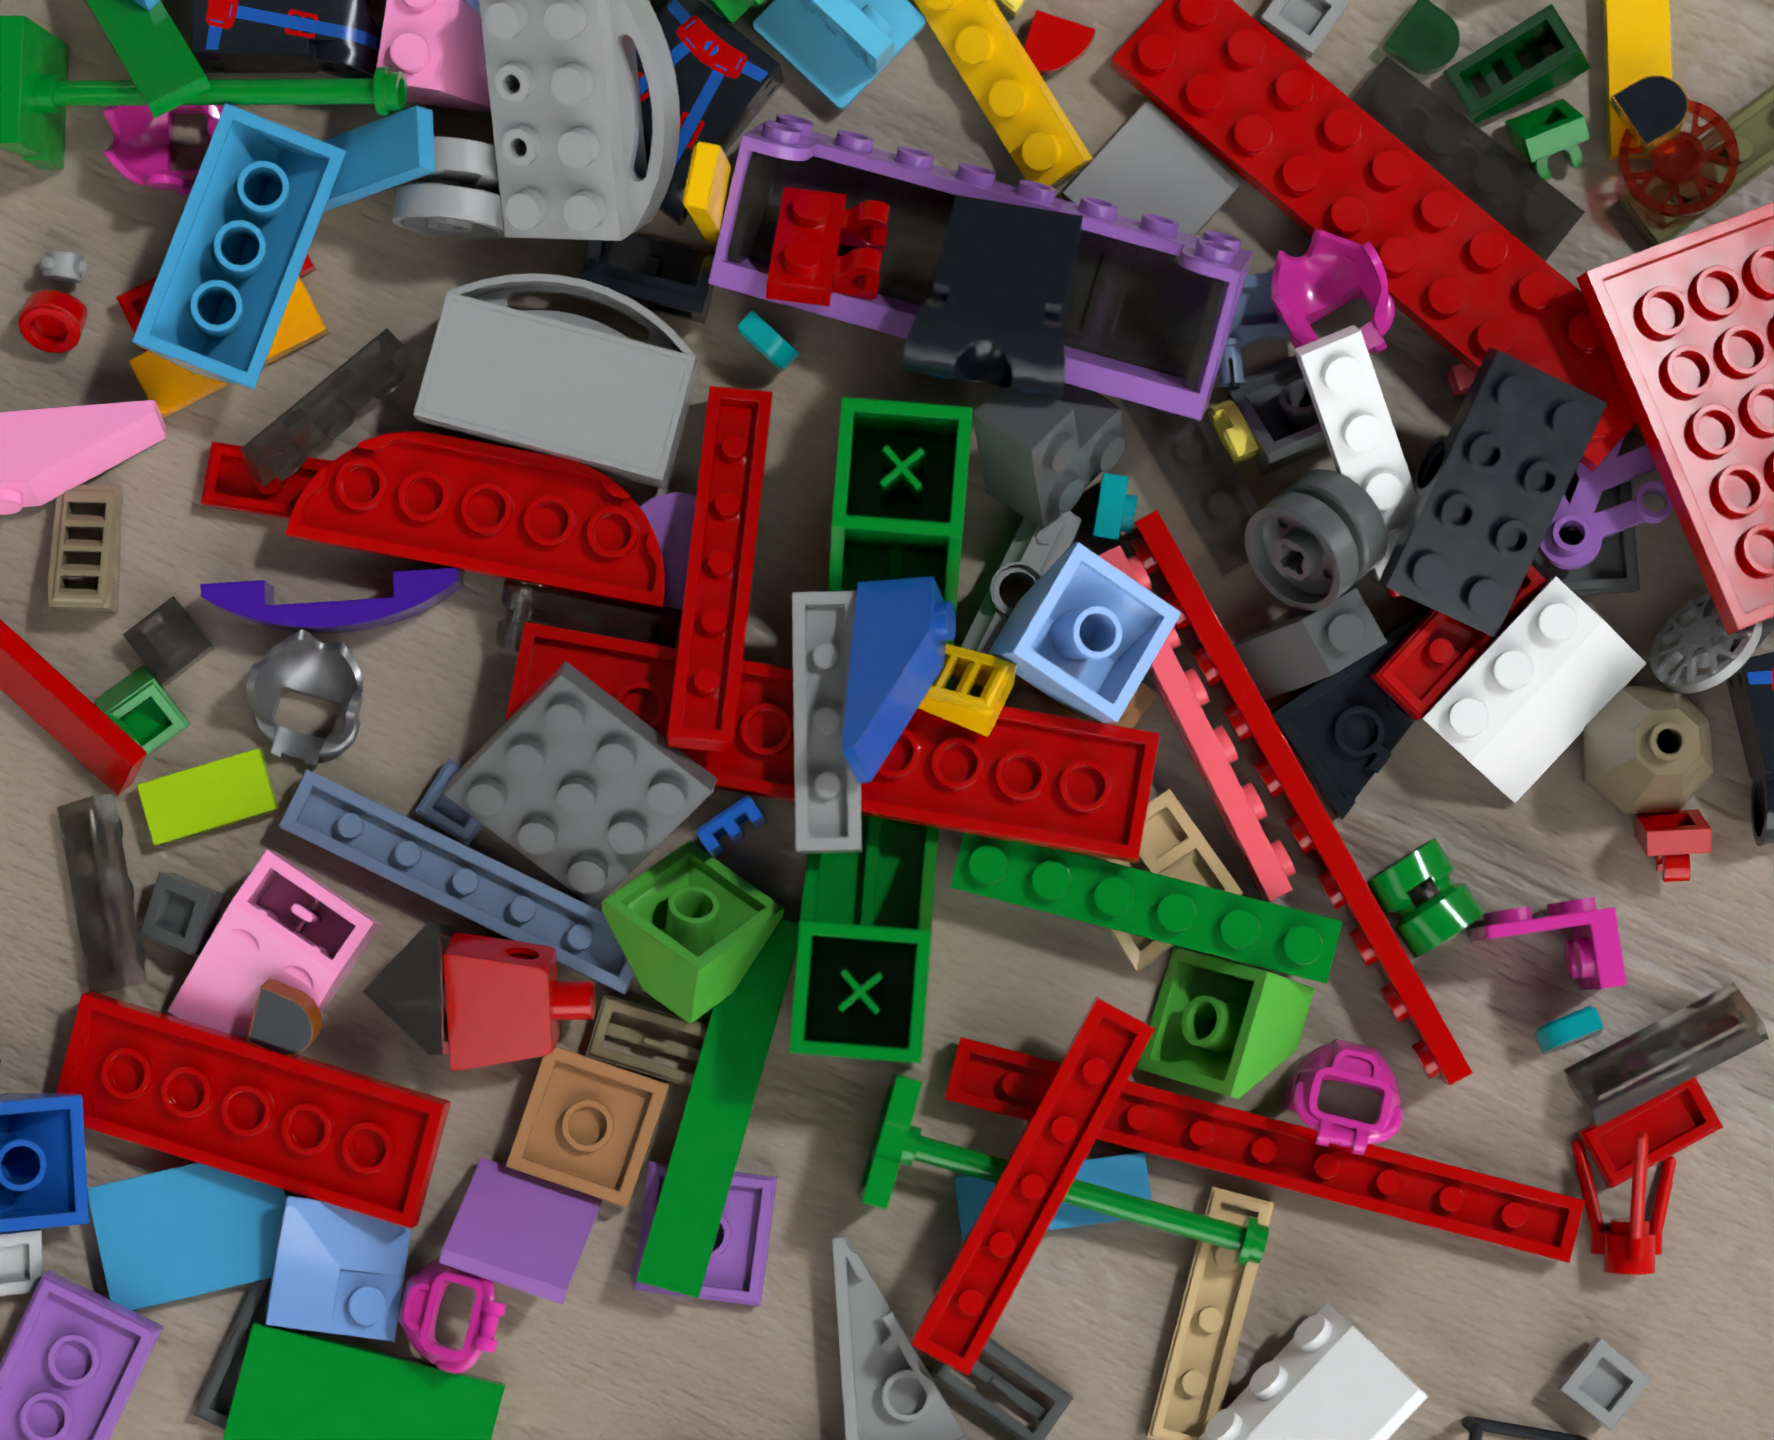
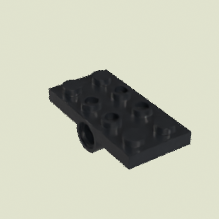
[1378,348,1607,638]

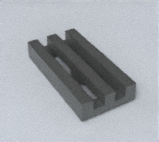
[931,1337,1073,1440]

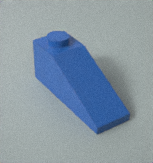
[841,577,956,783]

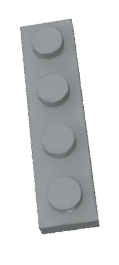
[792,591,862,854]

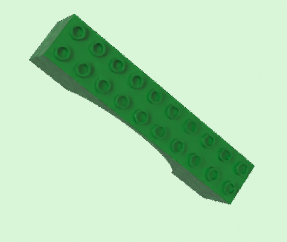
[789,397,973,1063]

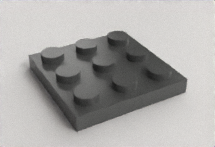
[444,661,717,908]

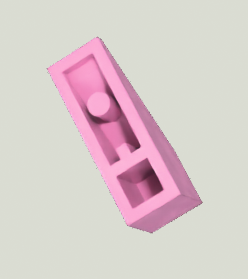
[0,400,167,515]

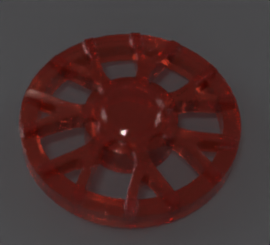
[1618,99,1739,217]

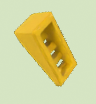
[918,644,1017,737]

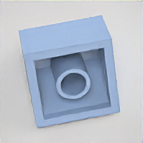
[988,542,1181,723]

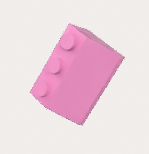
[376,0,491,114]

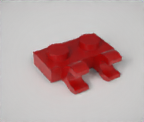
[766,187,890,307]

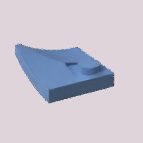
[264,1196,411,1342]

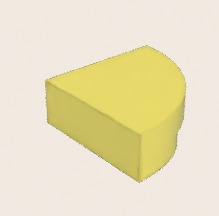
[1207,399,1259,466]

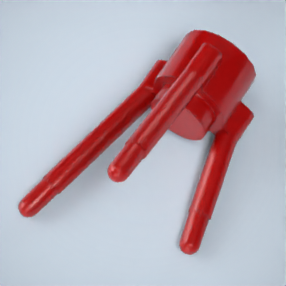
[1571,1131,1676,1275]

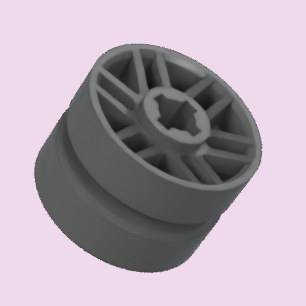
[1245,469,1388,611]

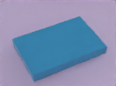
[87,1163,289,1310]

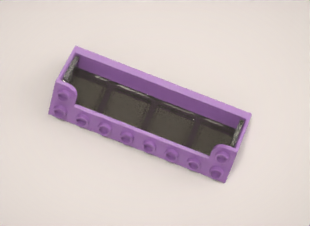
[708,114,1253,421]

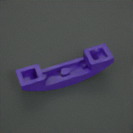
[200,568,464,633]

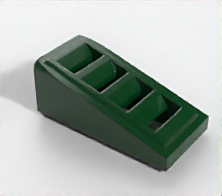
[1443,4,1590,124]

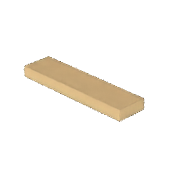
[1146,1186,1274,1440]

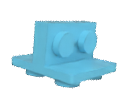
[753,0,926,111]

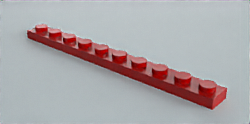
[1129,510,1473,1086]
[944,1037,1585,1263]

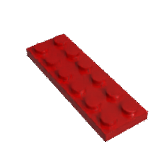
[56,991,451,1229]

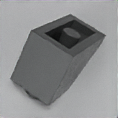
[1233,586,1388,701]

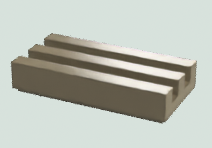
[585,994,708,1087]

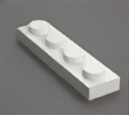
[1294,325,1418,582]

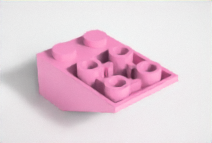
[168,849,383,1039]

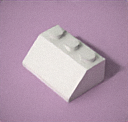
[1422,576,1646,803]
[1197,1303,1428,1440]

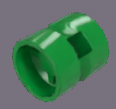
[1366,838,1485,958]

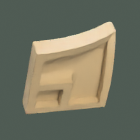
[1075,789,1243,973]

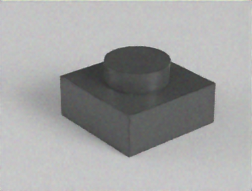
[140,872,224,955]

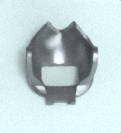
[246,630,363,769]

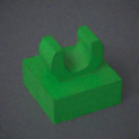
[1505,98,1590,181]

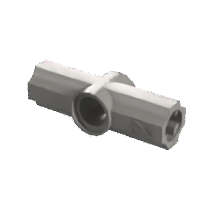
[960,510,1083,688]

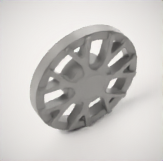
[1650,592,1763,694]

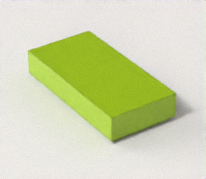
[136,748,280,847]

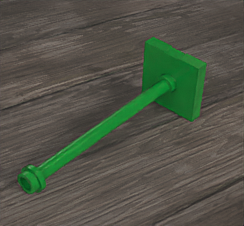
[0,15,407,170]
[858,1073,1269,1265]

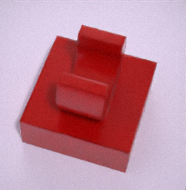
[1635,809,1711,882]

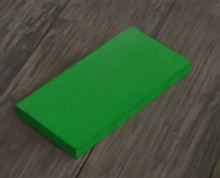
[222,1321,505,1440]

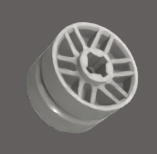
[391,136,505,240]

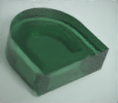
[1382,0,1460,74]

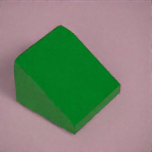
[96,664,190,756]

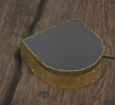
[1610,75,1688,154]

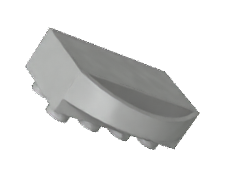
[479,0,680,241]
[413,273,699,490]

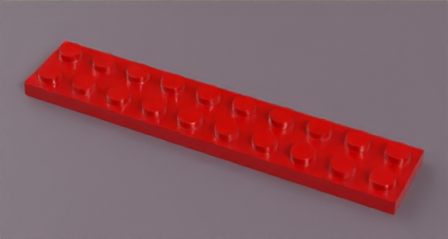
[1110,0,1637,472]
[505,622,1160,863]

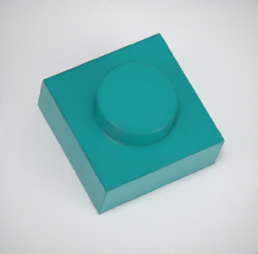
[1090,473,1137,547]

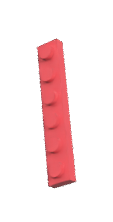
[1098,545,1296,902]

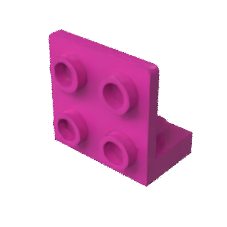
[1469,897,1627,990]

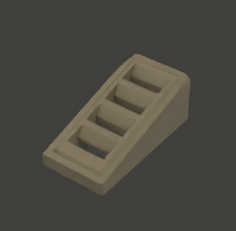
[47,484,123,613]

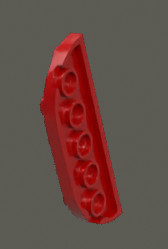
[285,431,666,609]

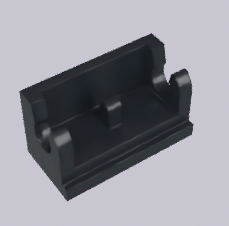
[579,234,715,324]

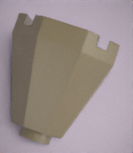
[1579,685,1714,816]

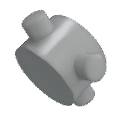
[39,251,88,283]

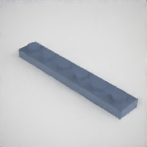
[278,769,635,994]

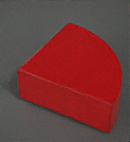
[1024,10,1096,76]

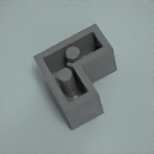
[972,383,1126,529]

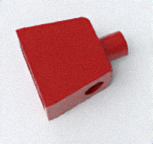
[443,933,595,1071]

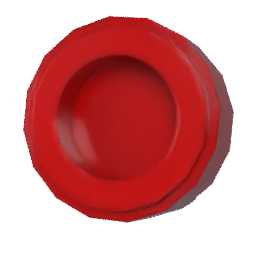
[18,290,88,353]

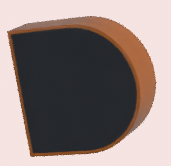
[247,978,322,1056]

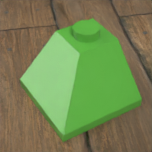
[601,841,784,1024]
[1137,946,1315,1099]

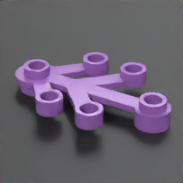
[1539,438,1673,570]

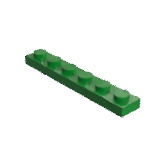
[950,833,1343,984]

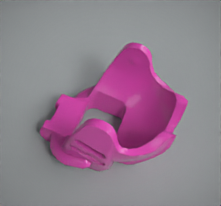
[103,105,223,195]
[1271,229,1395,354]
[1283,1039,1403,1155]
[398,1258,507,1374]

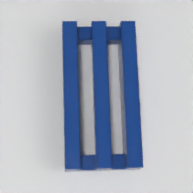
[696,796,766,858]

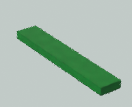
[636,919,799,1299]

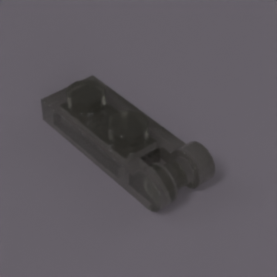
[495,579,682,652]

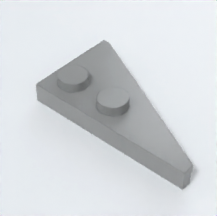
[832,1236,968,1440]

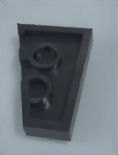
[1270,606,1431,820]

